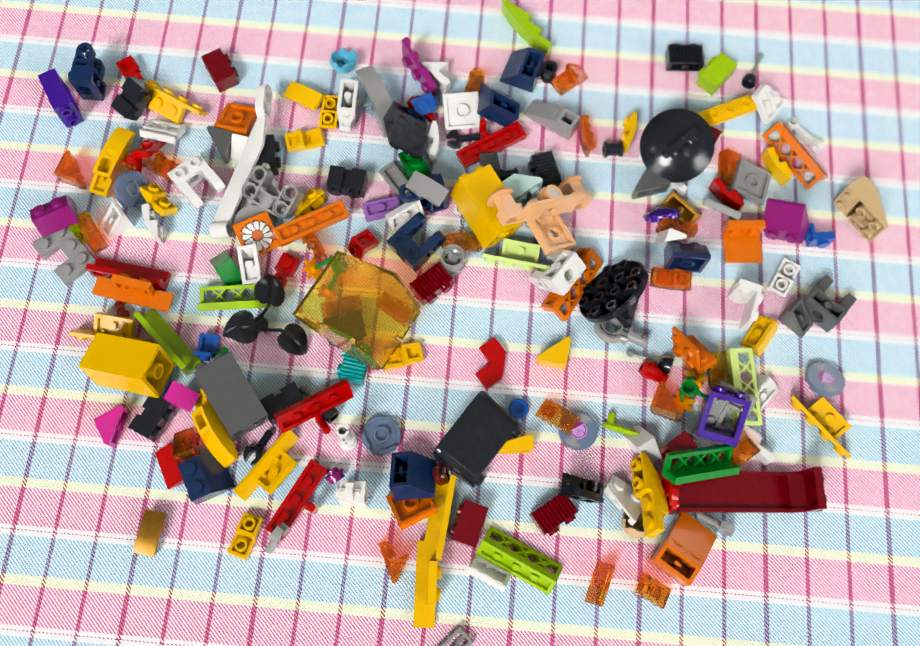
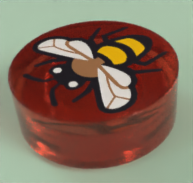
[433,464,450,486]

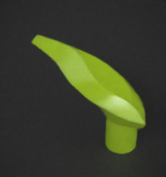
[602,413,640,435]

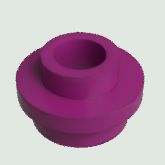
[325,466,345,484]

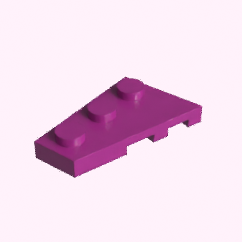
[401,37,437,96]

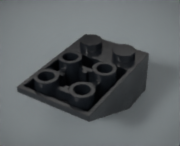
[383,101,427,159]

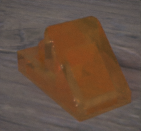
[551,63,589,96]
[142,151,178,183]
[718,435,761,467]
[378,540,410,584]
[633,572,672,609]

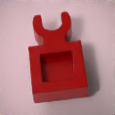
[116,55,144,81]
[273,252,301,288]

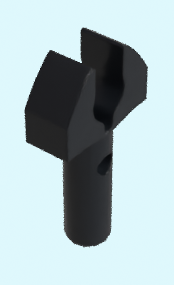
[446,130,480,149]
[243,430,273,466]

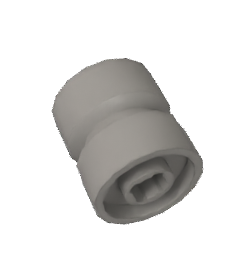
[440,244,465,277]

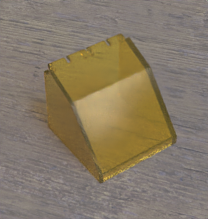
[293,251,421,371]

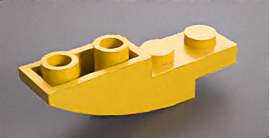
[88,126,136,198]
[191,389,239,468]
[630,452,669,539]

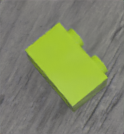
[696,52,738,96]

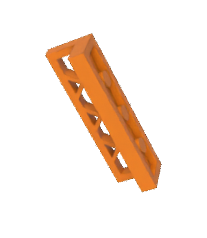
[762,121,828,190]
[272,200,350,247]
[541,248,603,322]

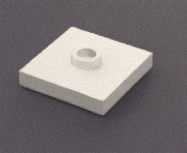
[442,91,480,131]

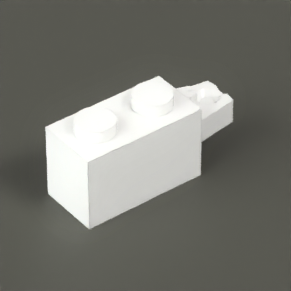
[337,79,359,131]
[336,480,369,507]

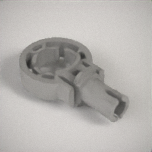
[594,318,649,348]

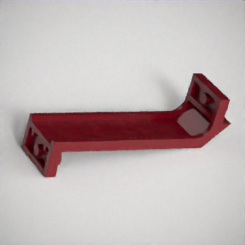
[668,467,827,515]

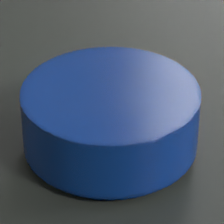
[509,399,529,419]

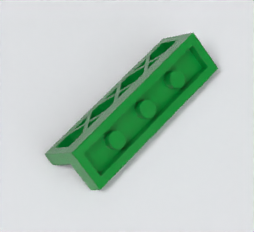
[662,444,740,485]

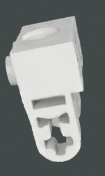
[167,153,226,210]
[529,249,587,296]

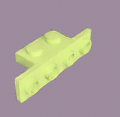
[481,238,550,272]

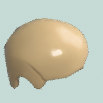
[621,511,645,538]

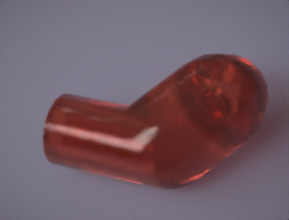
[113,300,130,317]

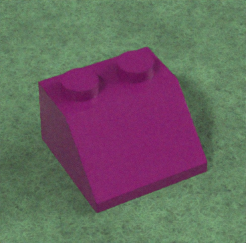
[30,195,79,237]
[764,198,810,244]

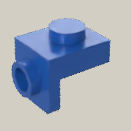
[410,93,438,115]
[804,223,836,248]
[193,333,221,361]

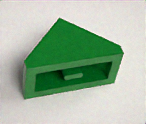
[209,251,242,290]

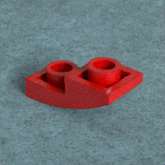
[708,177,744,211]

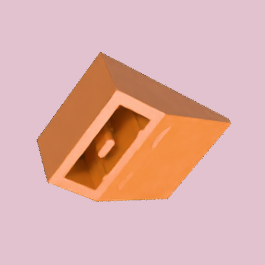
[649,513,718,587]

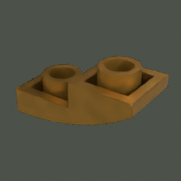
[133,508,167,557]

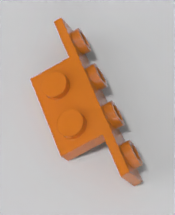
[92,273,174,312]

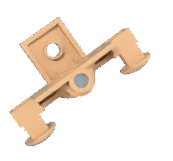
[487,175,593,255]

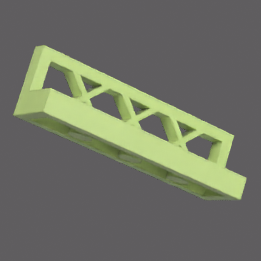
[723,348,763,429]

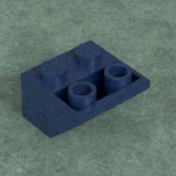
[500,47,546,93]
[477,82,520,127]
[389,451,437,501]

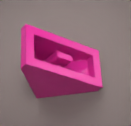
[164,380,200,412]
[93,406,130,448]

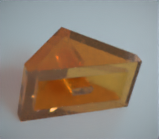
[53,150,87,190]
[650,381,681,422]
[173,427,201,462]

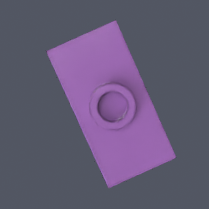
[362,195,400,222]

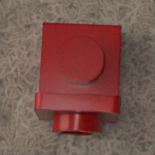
[347,229,380,261]

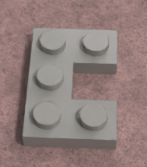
[32,227,96,286]
[692,380,758,445]

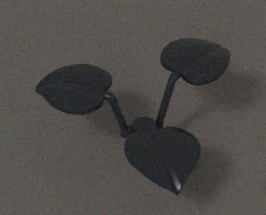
[223,274,307,356]

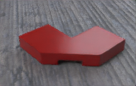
[475,337,506,391]

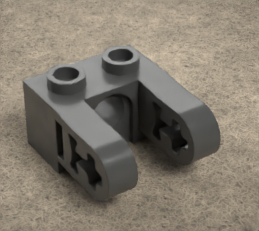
[803,275,857,333]

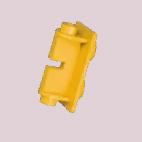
[294,187,327,218]

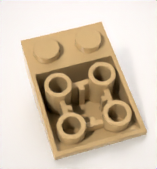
[833,175,888,243]

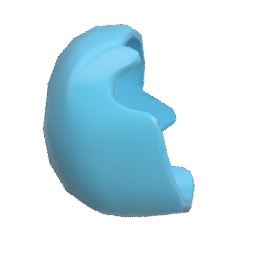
[330,48,358,73]

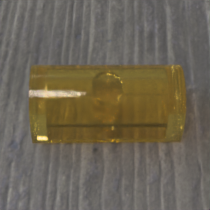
[707,351,729,387]

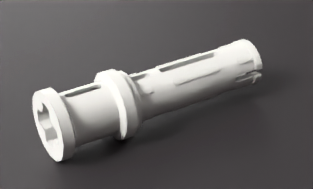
[335,424,357,451]

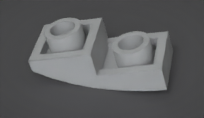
[405,171,449,207]

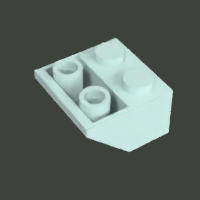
[502,173,543,207]

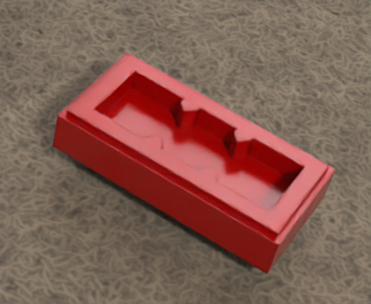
[131,138,166,158]

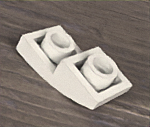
[425,121,439,164]
[141,204,166,245]
[767,258,801,298]
[740,425,776,466]

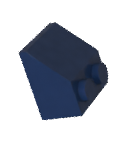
[664,241,711,273]
[177,453,235,505]

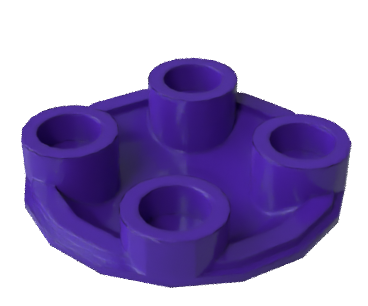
[643,207,680,223]

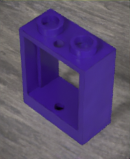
[37,68,84,128]
[695,385,752,447]

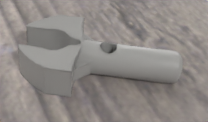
[696,513,735,537]
[265,522,290,554]

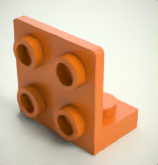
[721,220,766,263]
[671,326,717,375]

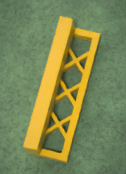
[421,475,456,563]

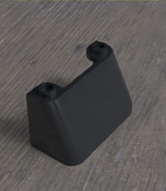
[433,391,522,489]

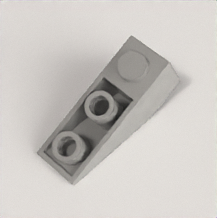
[524,101,581,140]

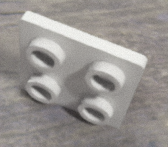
[727,279,764,331]

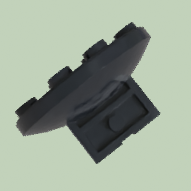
[639,108,715,183]
[578,259,648,328]

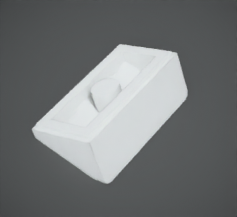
[654,228,687,245]
[745,374,780,417]

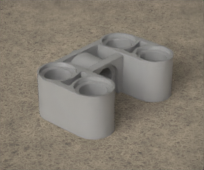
[241,165,304,219]

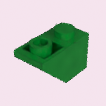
[398,151,430,179]

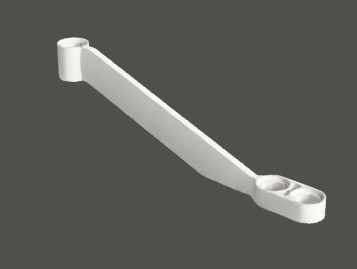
[209,84,273,239]

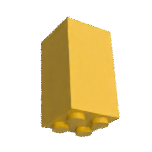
[450,164,525,250]
[78,332,175,398]

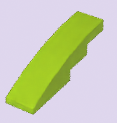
[501,0,552,58]

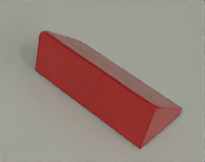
[155,443,184,490]

